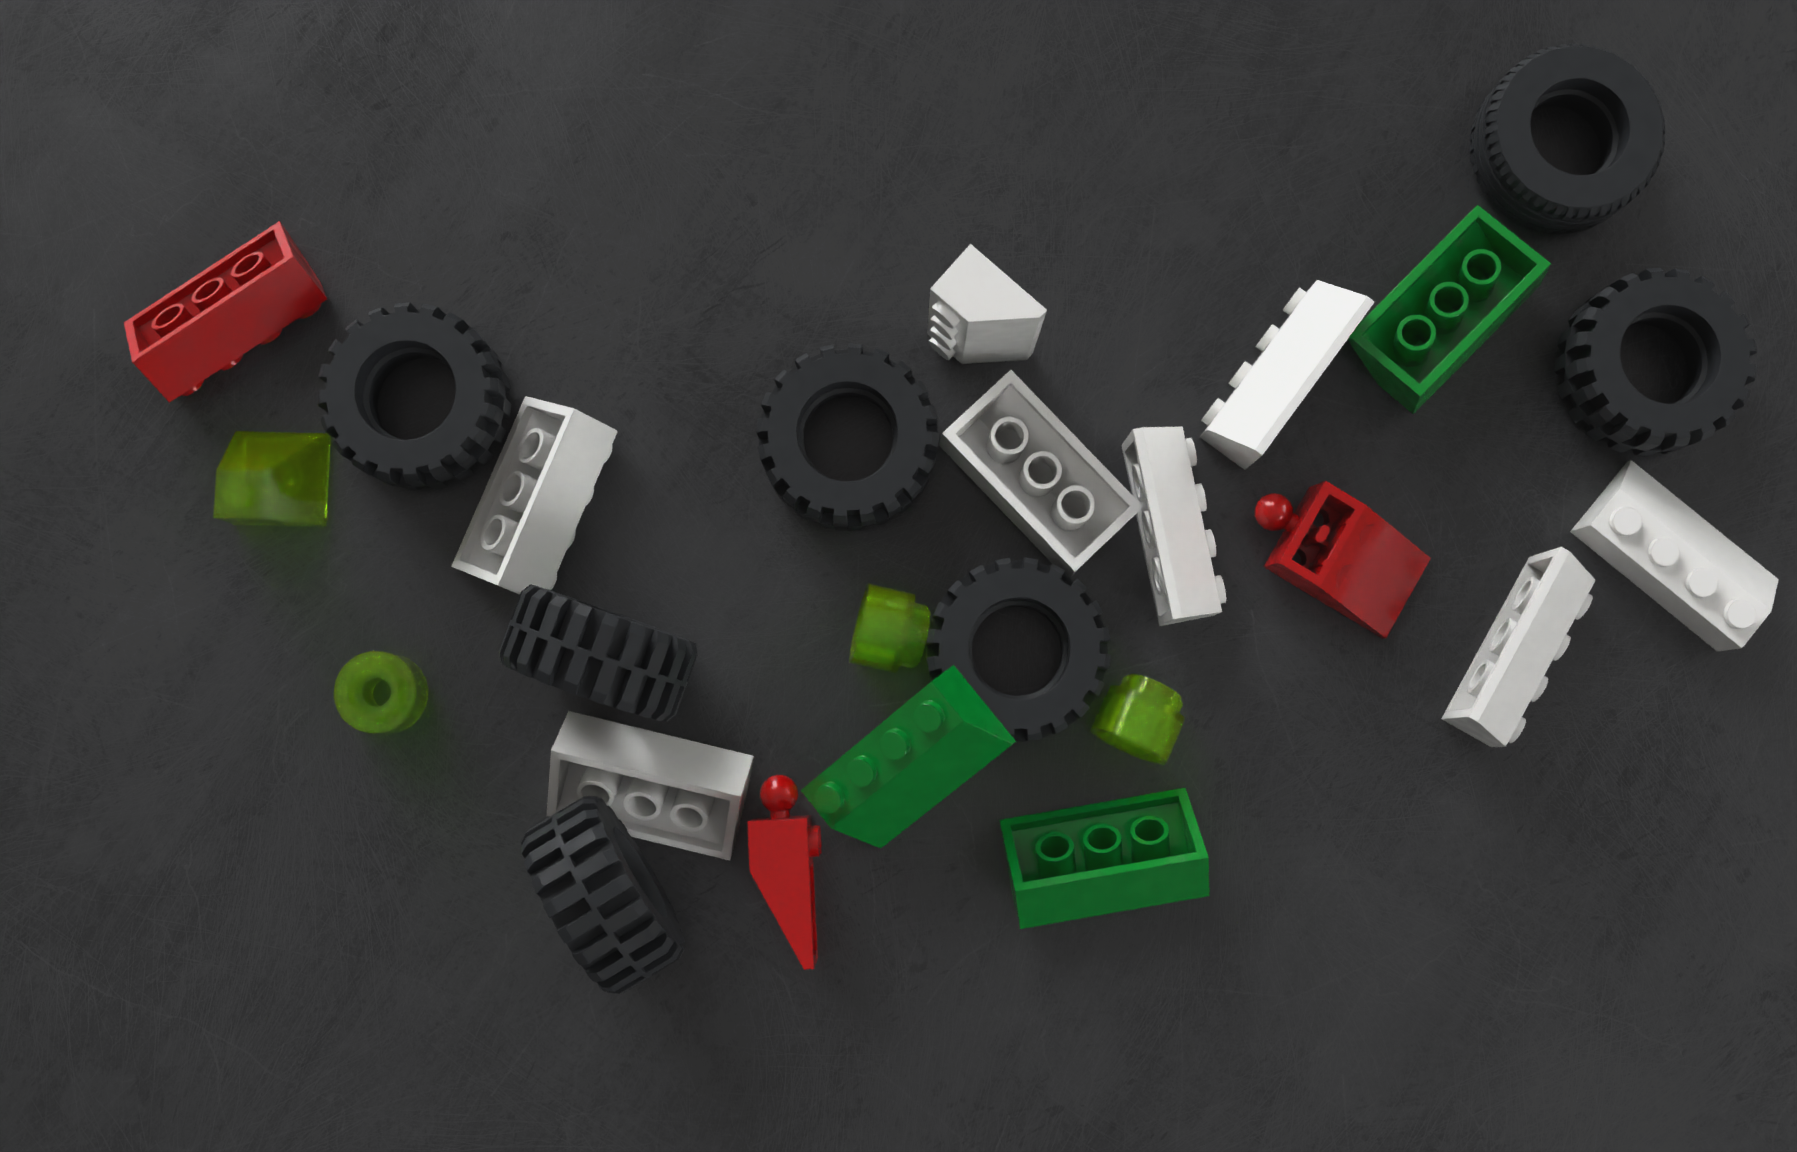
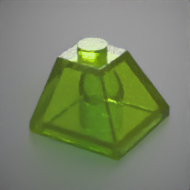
[213,431,331,527]

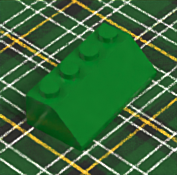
[1347,205,1551,414]
[801,665,1016,849]
[1000,788,1210,929]

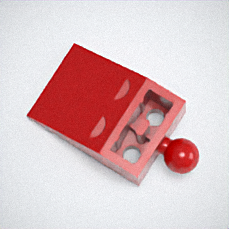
[1255,481,1431,639]
[747,775,822,970]

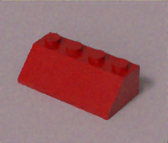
[124,221,327,403]

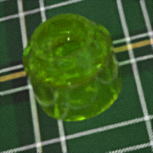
[849,583,931,674]
[334,651,428,734]
[1090,674,1185,765]

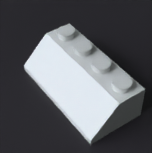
[927,244,1047,364]
[1200,280,1375,470]
[938,370,1143,578]
[451,396,618,595]
[1122,426,1226,626]
[1570,460,1779,651]
[1441,547,1595,747]
[546,711,754,861]

